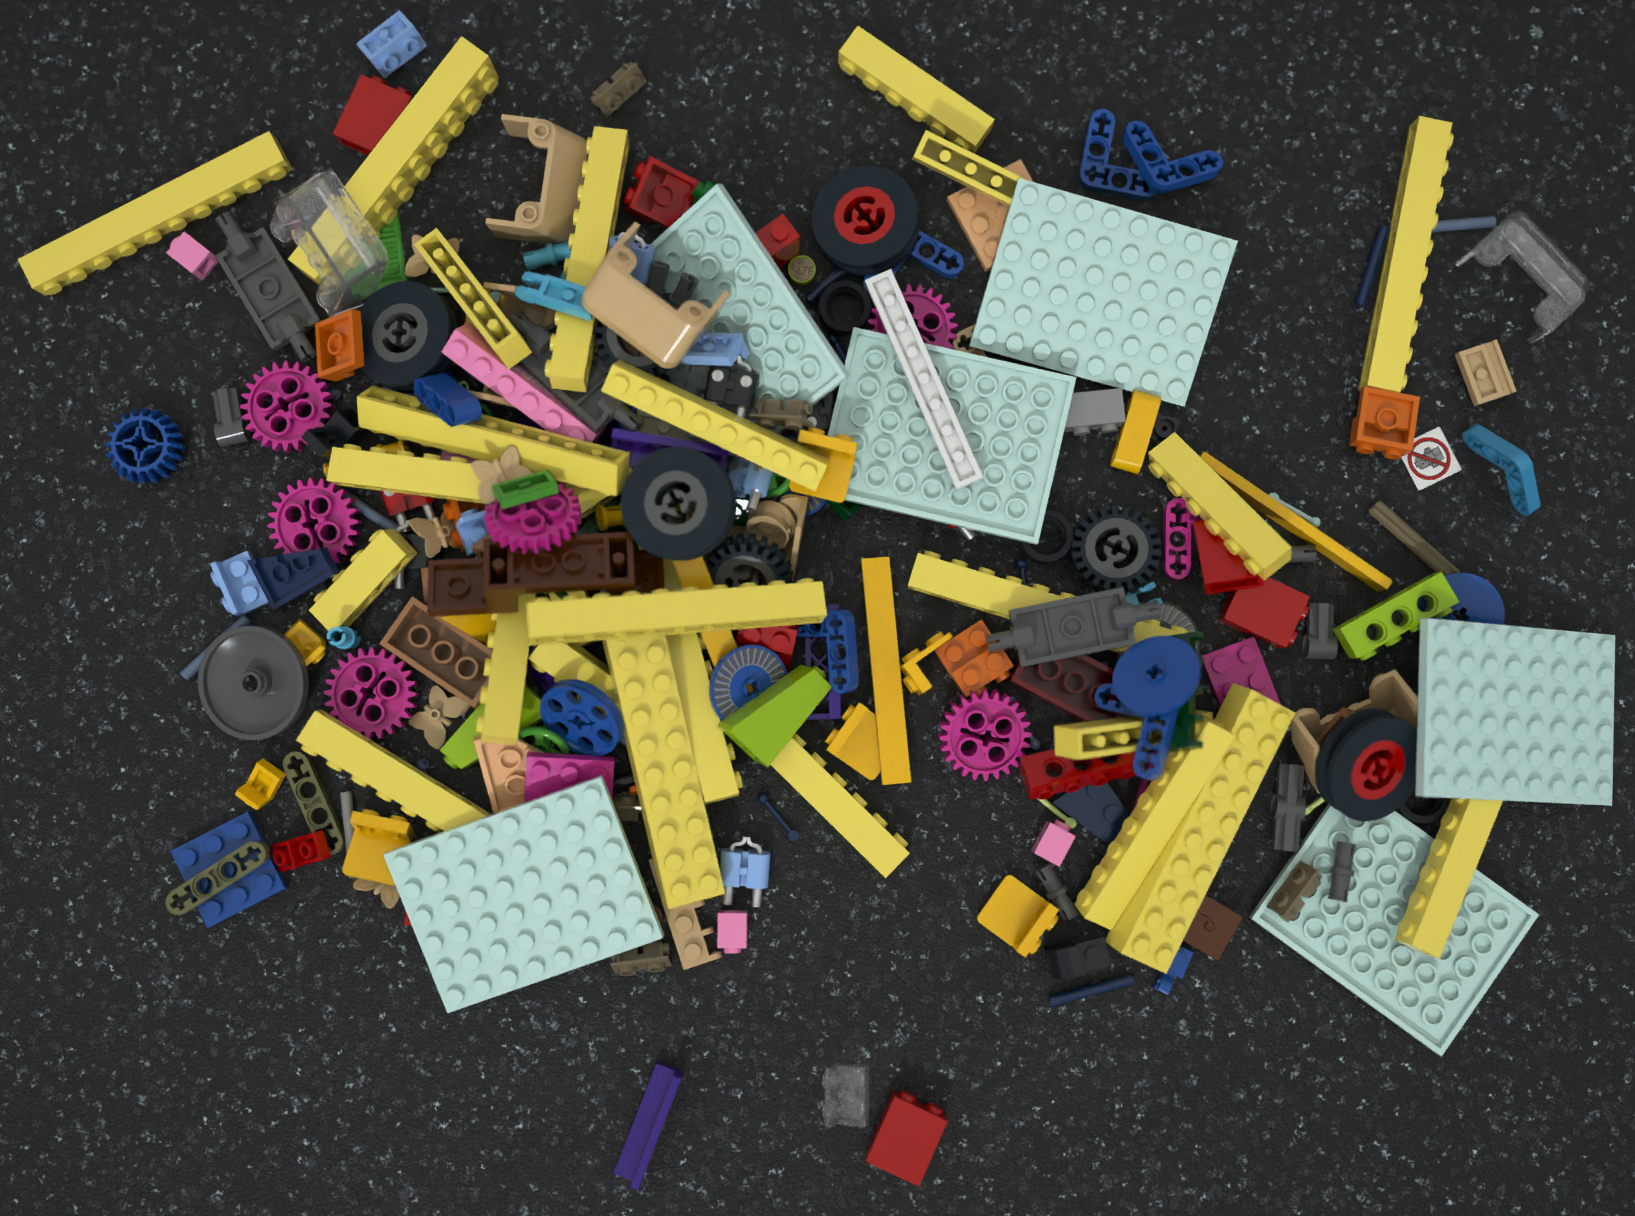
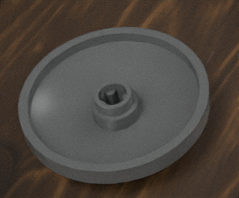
[198,625,309,740]

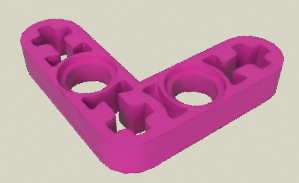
[1163,498,1202,580]

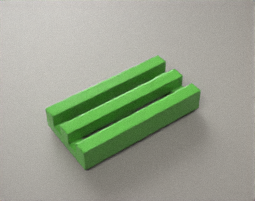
[492,470,559,509]

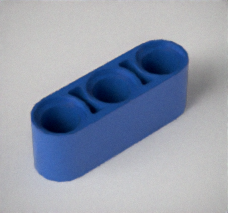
[414,372,482,427]

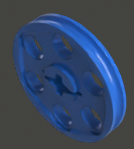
[540,679,624,756]

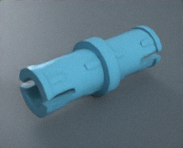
[523,241,571,271]
[327,626,361,649]

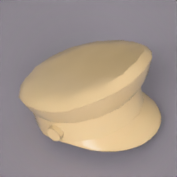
[746,500,796,550]

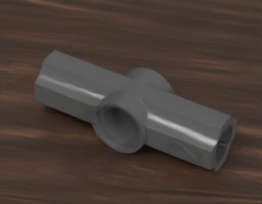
[1270,763,1306,852]

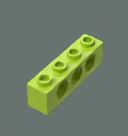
[1333,572,1459,661]

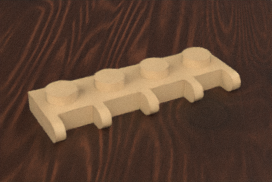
[649,858,722,970]

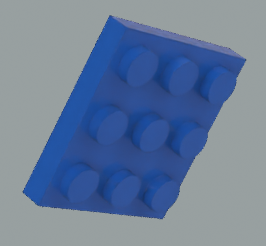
[170,811,288,928]

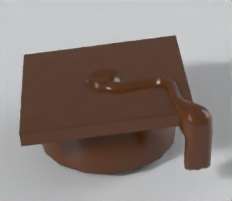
[1183,895,1243,961]

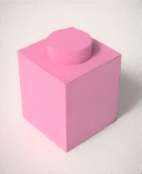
[166,232,219,281]
[1031,819,1076,867]
[717,910,748,953]

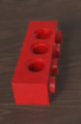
[1019,749,1136,800]

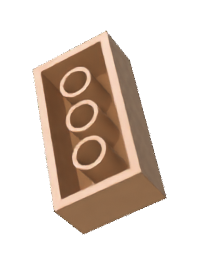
[379,596,493,708]

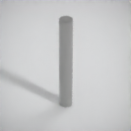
[340,791,355,878]

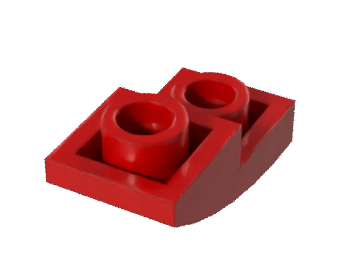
[271,830,331,872]

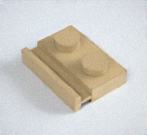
[1455,339,1517,407]

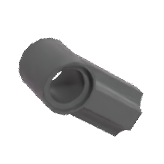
[212,388,251,447]
[1302,603,1338,660]

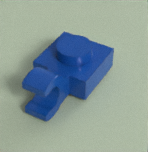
[1154,946,1194,995]

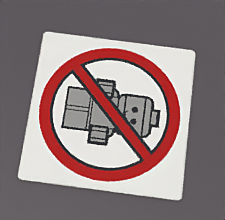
[1401,427,1461,490]

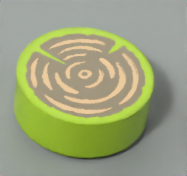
[788,255,816,285]

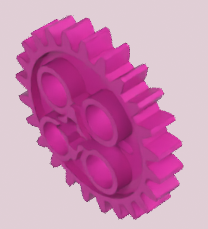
[867,284,958,349]
[240,361,335,453]
[267,478,362,563]
[484,483,582,554]
[324,647,419,740]
[938,688,1032,781]

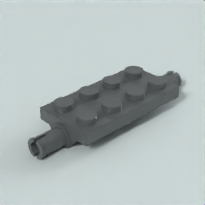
[215,212,322,362]
[508,310,644,434]
[985,587,1161,668]

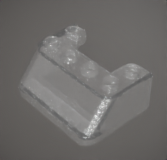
[269,170,389,317]
[1454,211,1590,344]

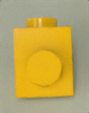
[284,619,326,667]
[235,758,286,810]

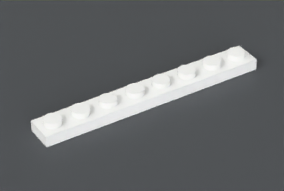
[865,269,983,490]

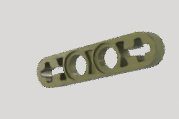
[283,751,346,855]
[166,841,270,915]

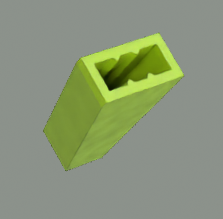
[718,665,832,767]
[440,683,543,769]

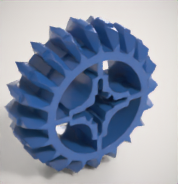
[104,408,186,484]

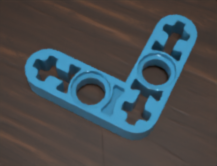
[1462,424,1540,516]

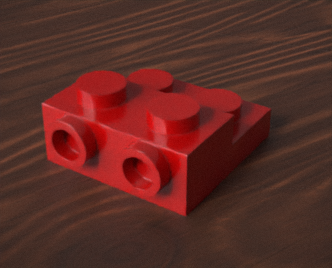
[623,156,700,229]
[736,625,799,673]

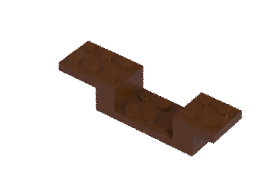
[427,532,665,617]

